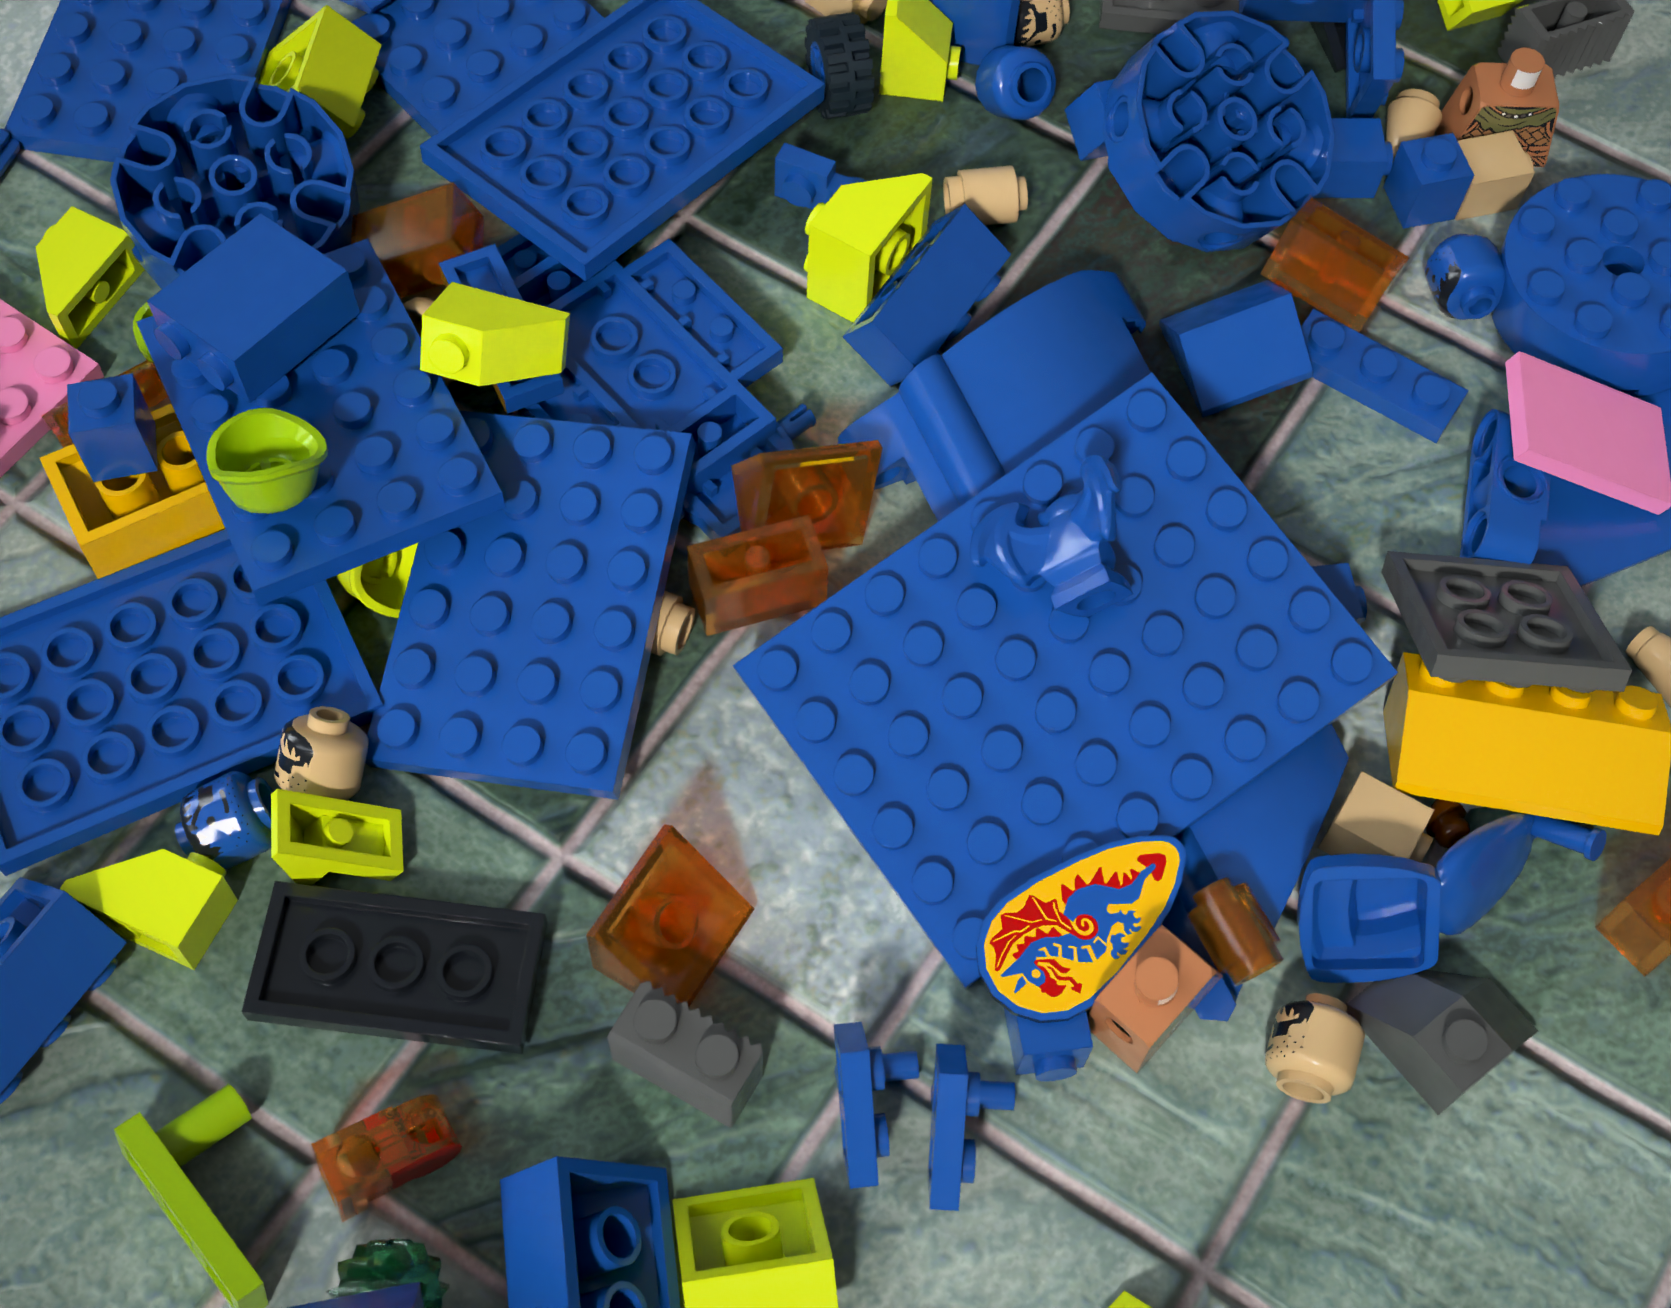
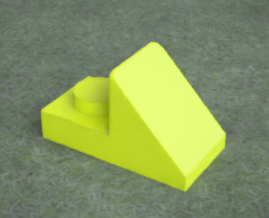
[271,789,404,885]

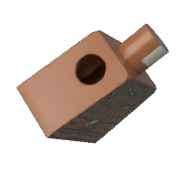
[1436,48,1559,167]
[1088,925,1223,1073]

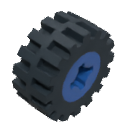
[805,12,874,119]

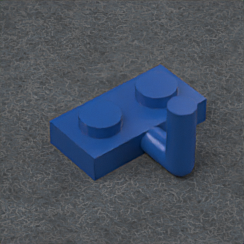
[833,1022,919,1189]
[927,1044,1015,1211]

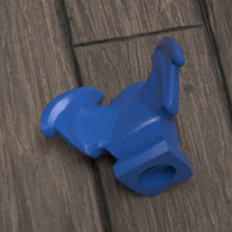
[970,455,1133,618]

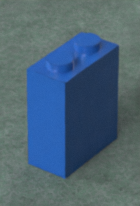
[147,213,360,403]

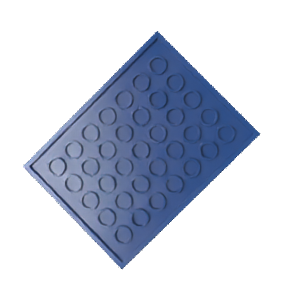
[733,372,1398,990]

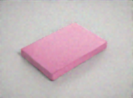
[1505,351,1671,515]

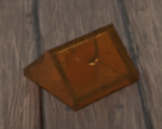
[731,440,883,560]
[586,824,755,1008]

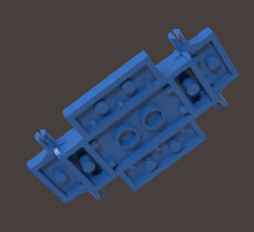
[497,233,816,551]

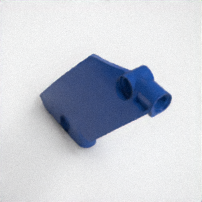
[1460,388,1671,587]

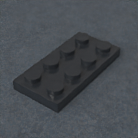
[241,881,548,1054]

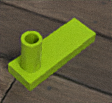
[114,1084,269,1308]

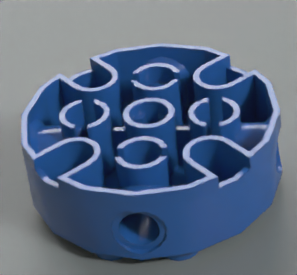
[1102,11,1335,252]
[110,74,360,289]

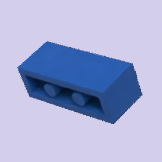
[843,204,1011,386]

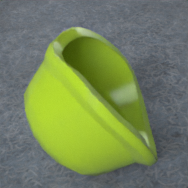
[207,408,328,514]

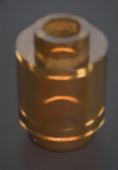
[1187,877,1284,986]

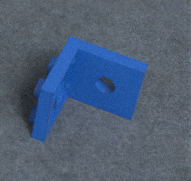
[1239,0,1404,118]

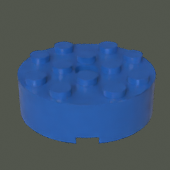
[1492,174,1671,397]

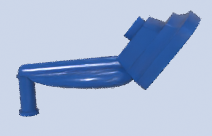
[1297,812,1606,983]

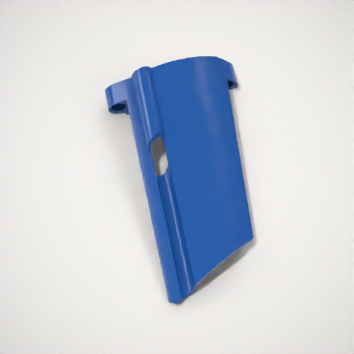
[837,270,1349,1021]

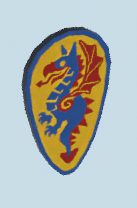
[976,835,1187,1023]

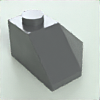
[1346,970,1538,1115]

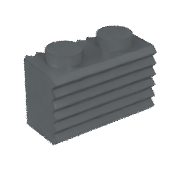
[1497,0,1634,79]
[607,980,763,1128]

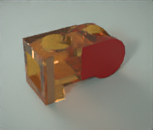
[311,1094,462,1223]

